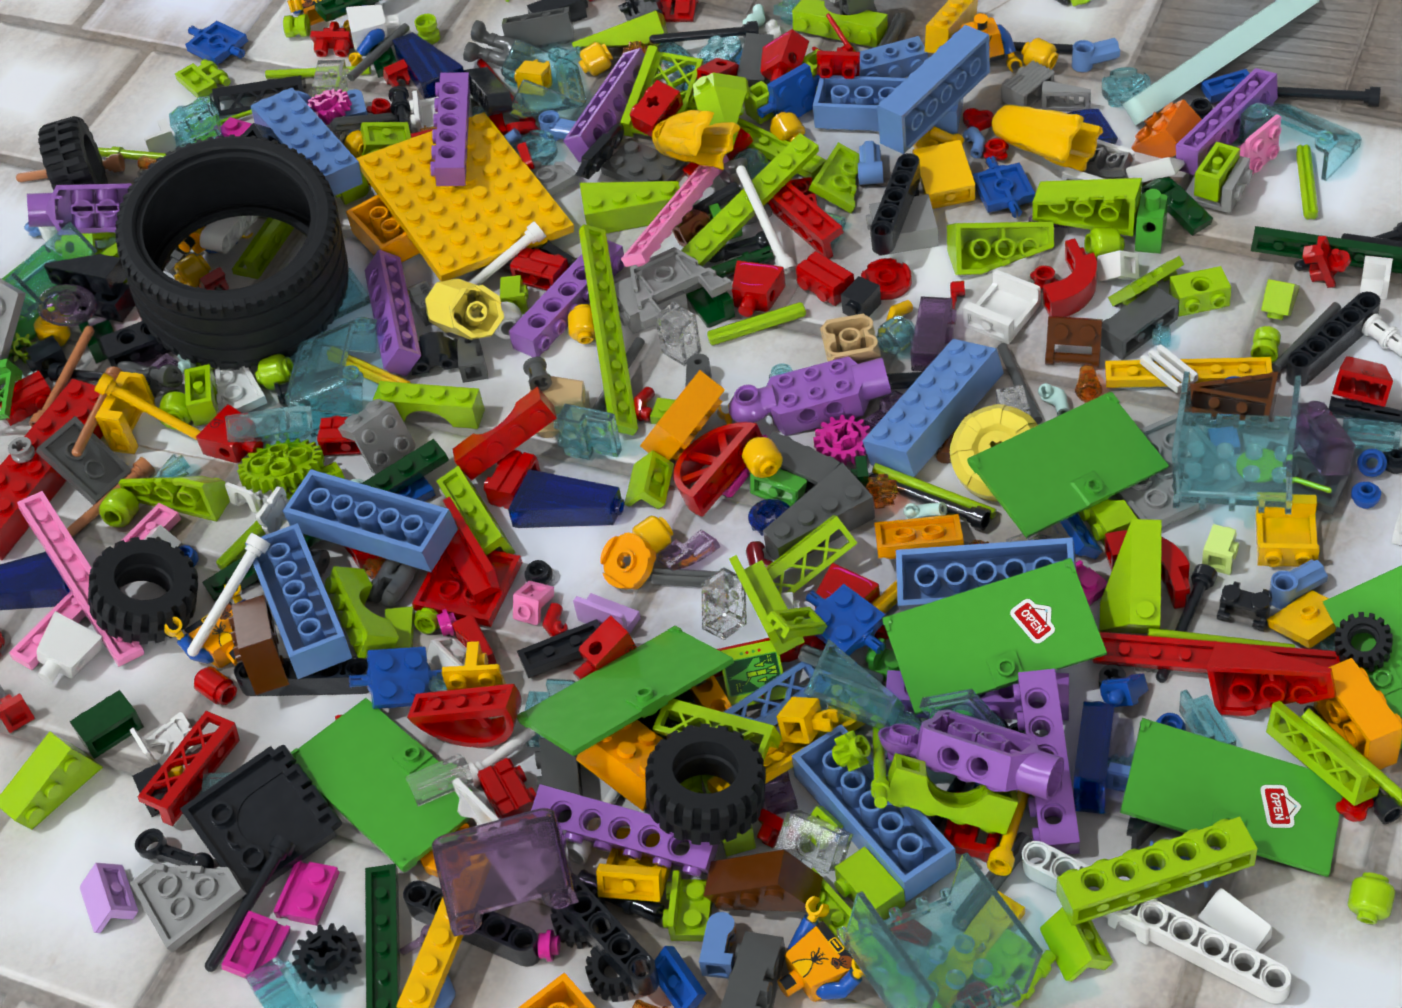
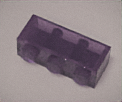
[910,296,957,372]
[1291,401,1355,476]

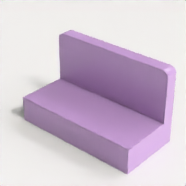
[573,593,641,634]
[80,863,138,933]

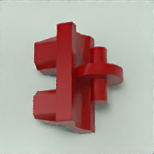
[310,21,354,57]
[817,47,860,79]
[1303,236,1351,288]

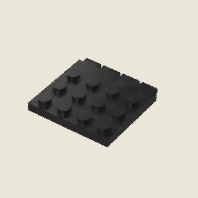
[180,745,342,899]

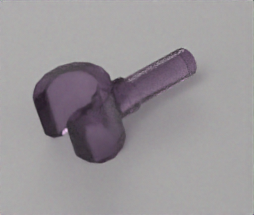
[400,924,431,956]

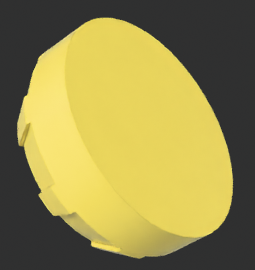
[950,404,1038,502]

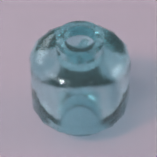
[876,316,916,355]

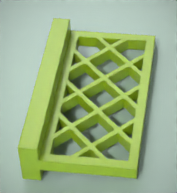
[620,45,704,137]

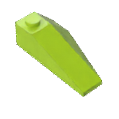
[572,11,668,49]
[693,73,750,146]
[947,222,1054,275]
[119,476,230,522]
[1099,519,1162,634]

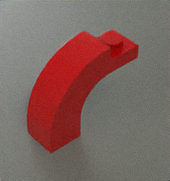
[1043,238,1097,317]
[1104,530,1190,609]

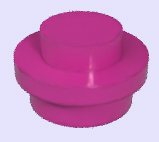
[436,609,456,637]
[538,929,561,962]

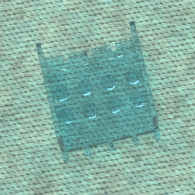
[1172,371,1301,515]
[837,853,1043,1008]

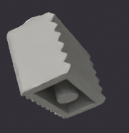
[1001,60,1054,107]

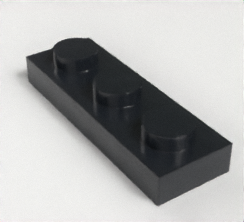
[517,619,600,678]

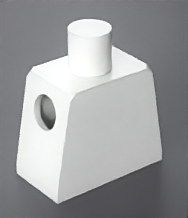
[37,611,103,683]

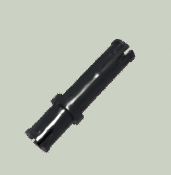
[1328,396,1402,427]
[577,869,665,924]

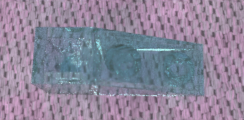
[225,406,314,442]

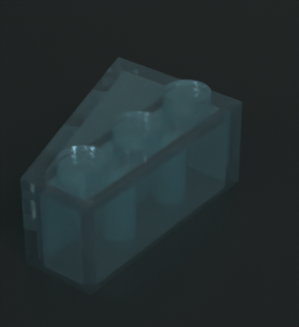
[804,639,906,729]

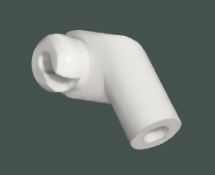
[765,19,782,40]

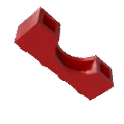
[453,386,557,481]

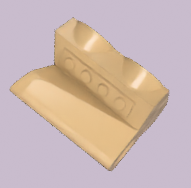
[820,313,881,364]
[530,376,590,438]

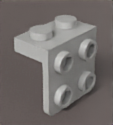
[1186,156,1252,213]
[338,399,415,474]

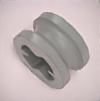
[8,437,35,463]

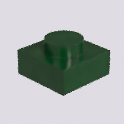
[851,455,870,492]

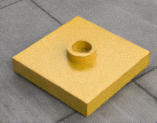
[1267,590,1336,649]

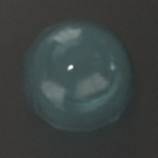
[732,148,769,180]

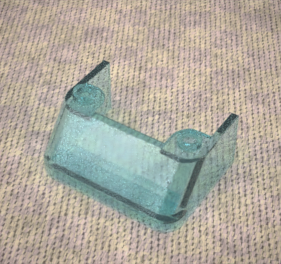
[4,222,97,321]

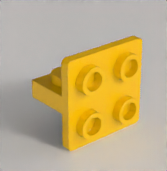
[441,641,506,690]

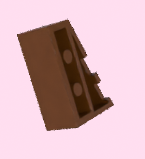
[1183,371,1281,429]
[228,595,289,695]
[704,849,823,912]

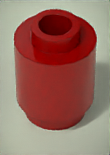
[194,666,237,705]

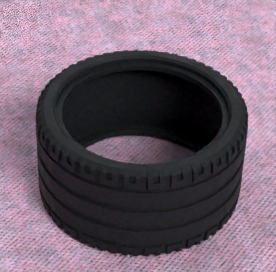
[115,134,349,370]

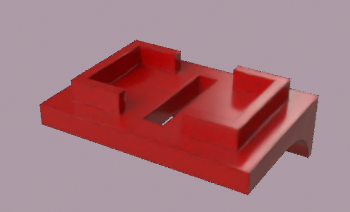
[661,0,699,22]

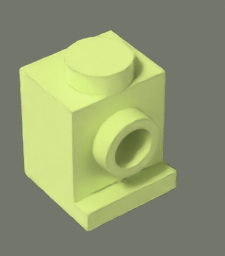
[1202,524,1239,575]

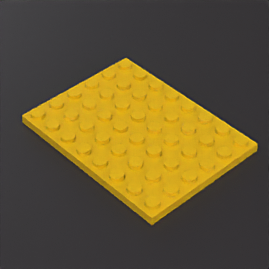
[356,112,574,281]

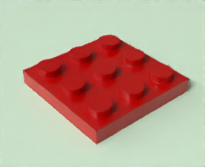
[412,550,523,627]

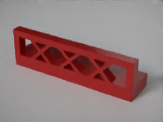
[767,181,844,259]
[443,497,501,602]
[137,711,240,827]

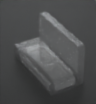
[406,754,474,807]

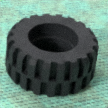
[38,116,108,191]
[88,537,198,645]
[645,724,766,845]

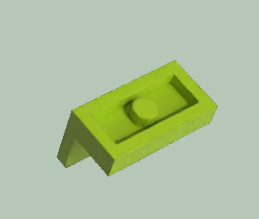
[624,450,674,509]
[1040,907,1114,982]

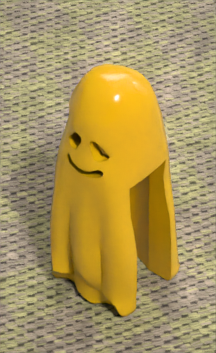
[992,104,1103,172]
[652,110,741,170]

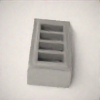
[1042,81,1091,111]

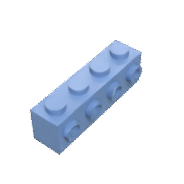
[859,36,928,78]

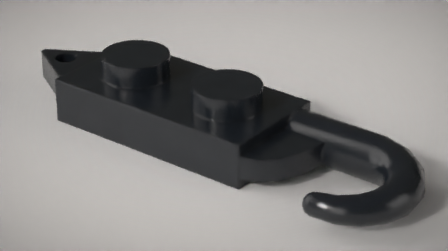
[576,123,624,179]

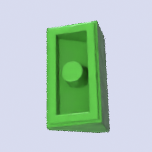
[750,469,807,508]

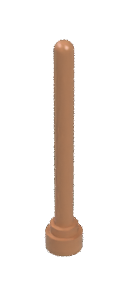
[16,153,125,182]
[29,326,94,427]
[72,367,123,457]
[67,457,155,538]

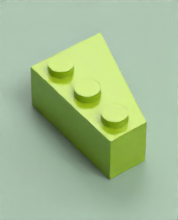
[0,731,103,830]

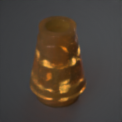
[1075,365,1102,403]

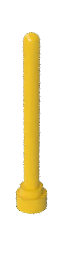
[94,373,201,440]
[987,790,1030,876]

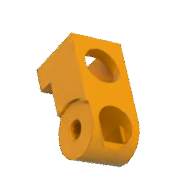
[689,675,734,714]

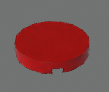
[861,258,912,300]

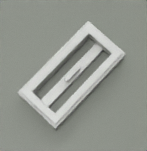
[1140,344,1198,393]

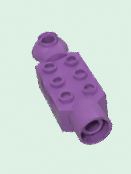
[27,183,132,234]
[729,356,892,436]
[878,710,1064,800]

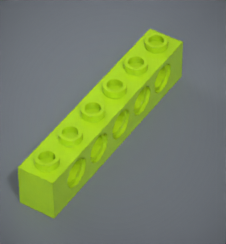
[1056,817,1258,926]

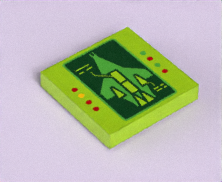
[721,640,787,706]

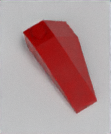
[1206,644,1336,716]

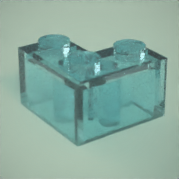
[244,956,318,1008]

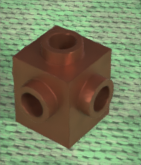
[672,209,711,247]

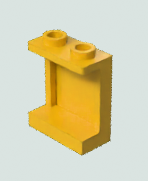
[912,140,975,209]
[95,372,155,454]
[1255,494,1320,567]
[596,828,672,902]

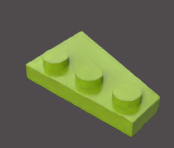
[809,142,859,214]
[1108,256,1184,306]

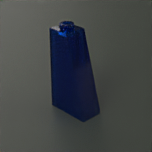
[392,32,464,99]
[508,469,625,528]
[0,551,70,610]
[1073,701,1115,814]

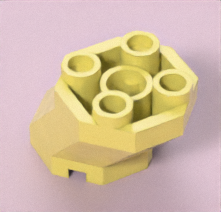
[425,279,504,340]

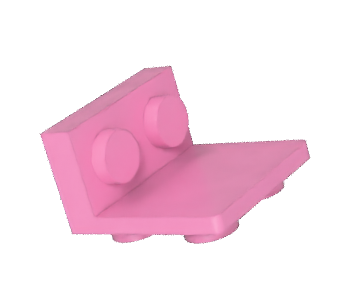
[1237,114,1282,175]

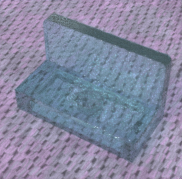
[1179,689,1237,746]

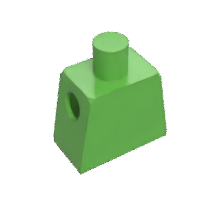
[1135,189,1168,254]

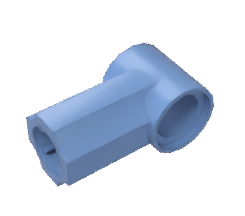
[1071,38,1120,72]
[538,110,576,142]
[858,141,884,185]
[1269,559,1328,609]

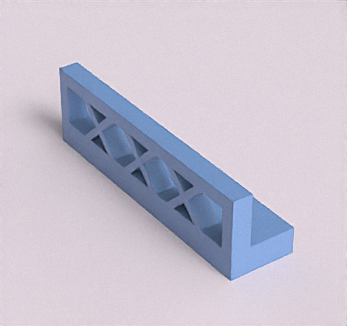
[723,661,832,726]

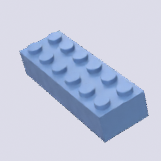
[877,25,990,154]
[813,75,963,134]
[251,88,363,196]
[862,339,1004,477]
[283,469,458,572]
[245,523,352,679]
[896,537,1076,612]
[792,724,956,902]

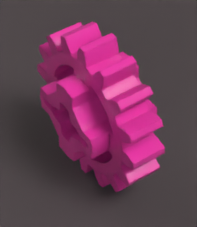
[307,89,352,125]
[813,415,871,466]

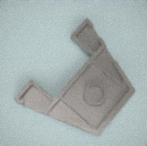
[630,247,732,329]

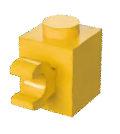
[514,59,553,95]
[776,697,840,744]

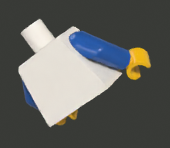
[343,5,400,66]

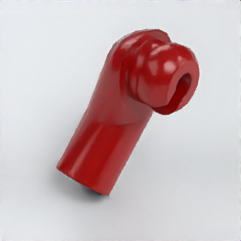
[634,387,655,422]
[542,603,568,637]

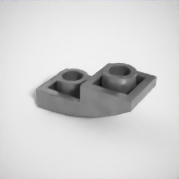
[1082,147,1133,177]

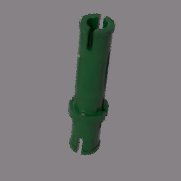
[710,245,774,278]

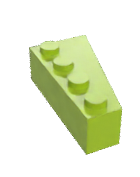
[1032,178,1142,236]
[580,181,680,233]

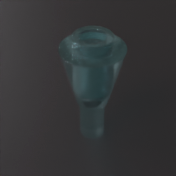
[153,453,190,478]

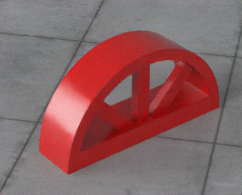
[674,422,763,517]
[407,684,522,748]

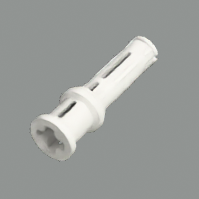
[1362,313,1402,357]

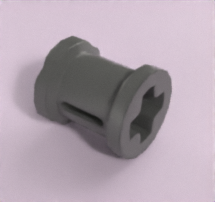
[523,356,552,391]

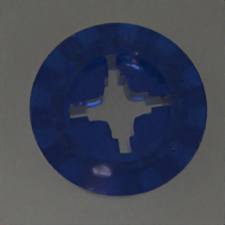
[748,499,790,536]

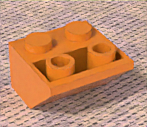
[1131,99,1202,158]

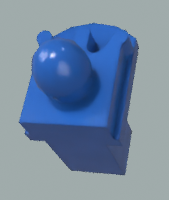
[1100,673,1149,709]

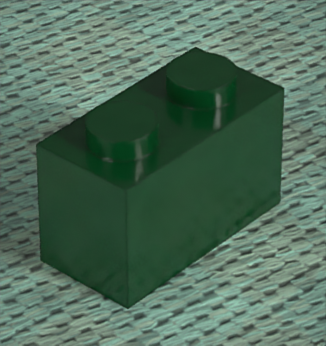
[69,690,144,759]

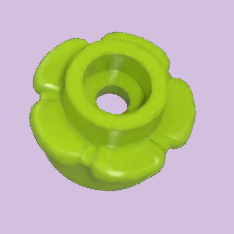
[414,608,440,634]

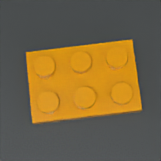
[874,514,964,559]

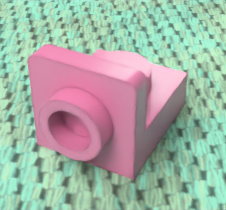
[513,581,554,625]

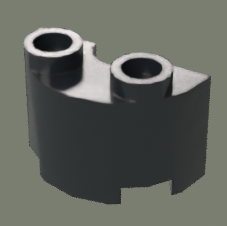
[412,332,459,375]

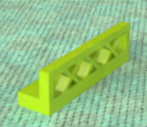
[232,218,294,279]
[436,466,516,555]
[766,515,857,595]
[729,555,805,655]
[653,699,782,760]
[1266,701,1380,806]

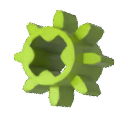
[9,332,37,364]
[832,730,871,772]

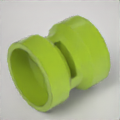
[283,14,311,38]
[414,14,441,45]
[1250,326,1281,363]

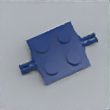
[185,20,248,65]
[757,63,820,118]
[972,156,1035,218]
[806,584,886,659]
[349,647,444,709]

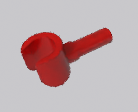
[947,281,965,314]

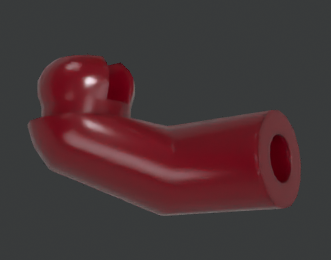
[746,541,772,567]

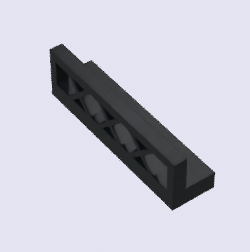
[212,75,307,117]

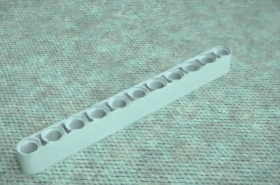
[1122,0,1320,125]

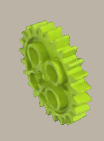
[237,438,325,494]

